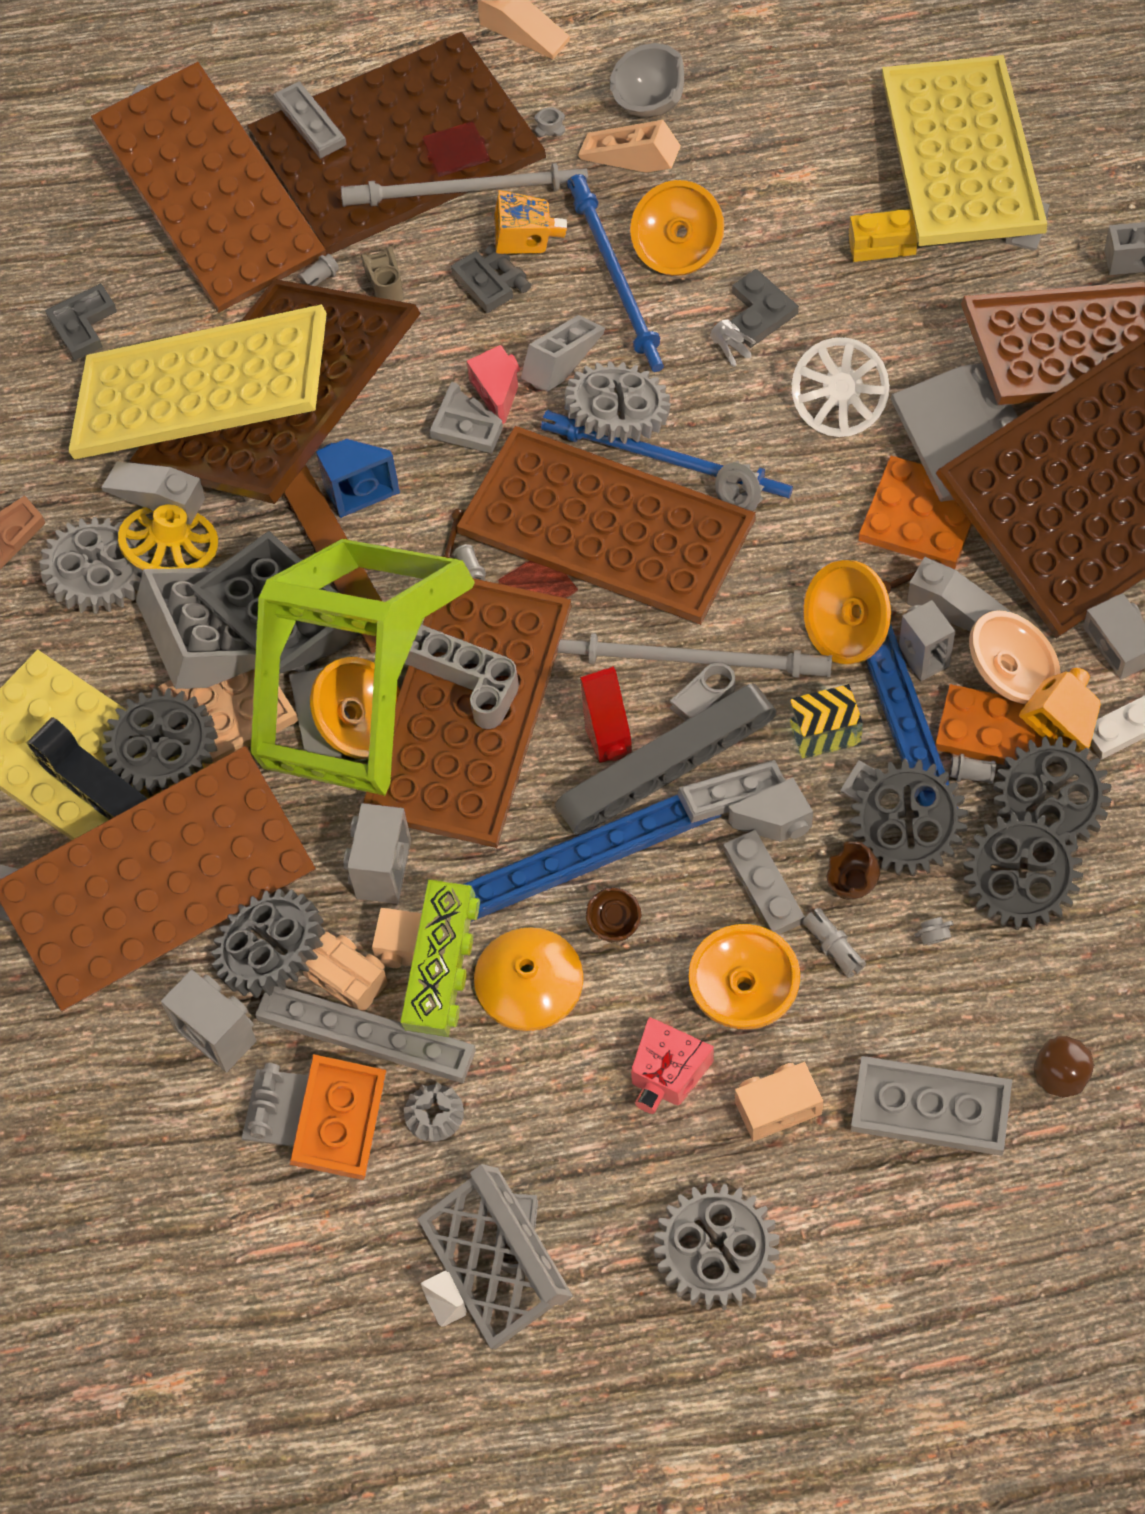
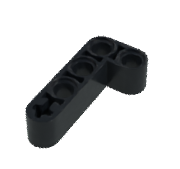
[26,717,148,820]

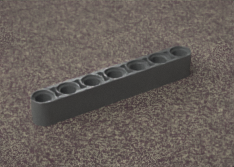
[555,683,777,835]

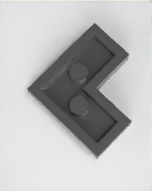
[730,269,799,348]
[45,283,117,361]

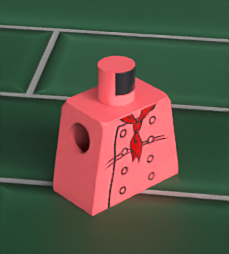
[631,1017,714,1114]

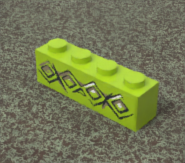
[400,879,480,1037]

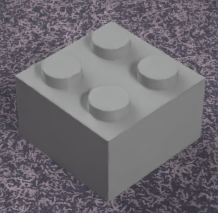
[344,803,411,904]
[161,969,257,1073]

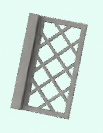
[417,1164,573,1349]

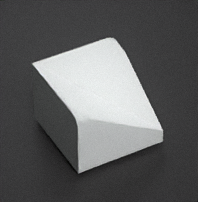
[421,1270,467,1327]

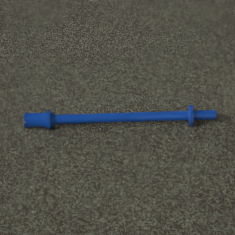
[567,174,664,372]
[541,410,793,499]

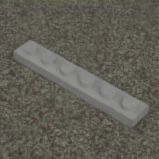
[255,985,476,1083]

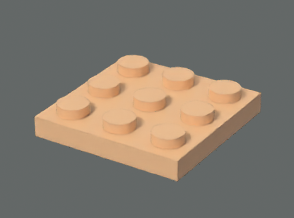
[158,669,298,766]

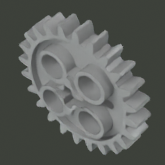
[564,361,671,444]
[39,517,150,614]
[654,1183,780,1310]

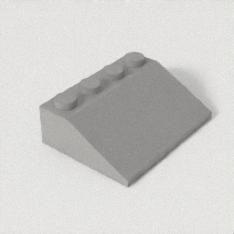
[890,364,1018,502]
[136,568,256,689]

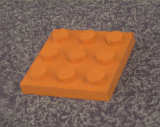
[858,455,972,569]

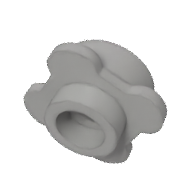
[535,107,565,137]
[914,917,954,946]

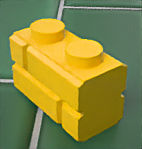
[849,209,917,262]

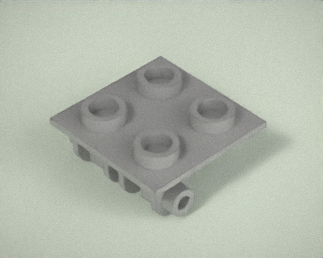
[242,1063,309,1146]

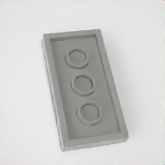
[851,1056,1012,1156]

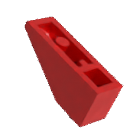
[580,666,632,763]

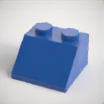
[316,439,400,518]

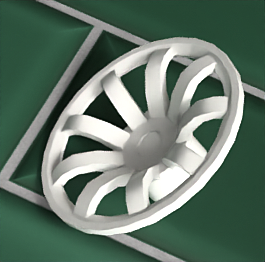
[792,337,889,437]

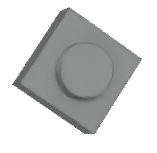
[840,760,878,803]

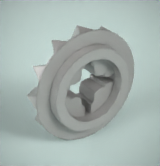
[715,461,764,511]
[404,1082,464,1142]

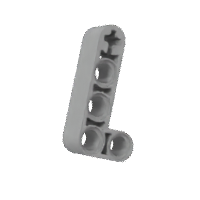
[404,625,519,729]

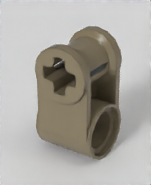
[361,246,404,302]

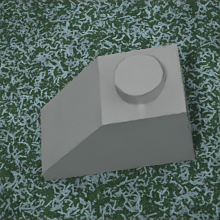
[729,777,813,842]

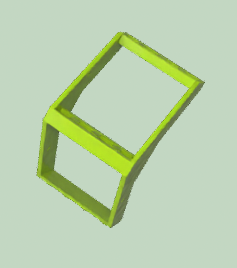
[251,539,475,796]

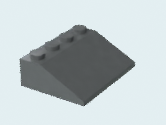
[190,531,360,674]

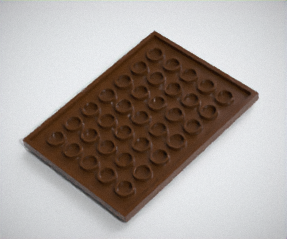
[247,31,546,255]
[129,279,421,504]
[935,334,1145,639]

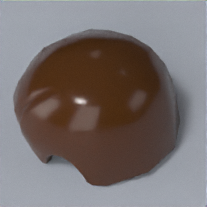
[826,841,881,900]
[586,888,642,943]
[1034,1036,1095,1098]

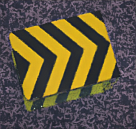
[790,684,863,759]

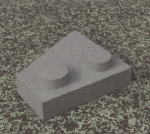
[430,382,503,453]

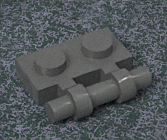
[451,244,531,313]

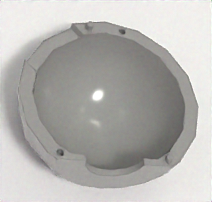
[610,43,684,118]

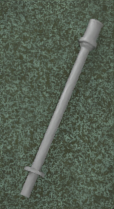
[341,163,588,207]
[557,633,832,678]

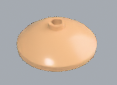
[969,611,1061,704]

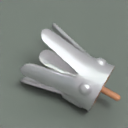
[710,320,756,367]

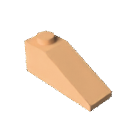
[477,0,570,59]
[578,120,681,173]

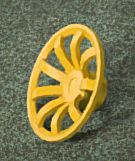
[118,504,218,570]

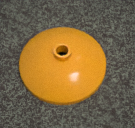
[630,180,724,276]
[803,560,891,664]
[310,657,400,759]
[689,924,800,1029]
[474,927,583,1031]

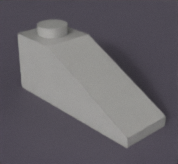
[521,315,605,392]
[101,461,205,525]
[907,557,1013,631]

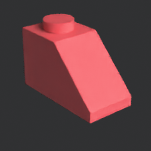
[467,345,520,424]

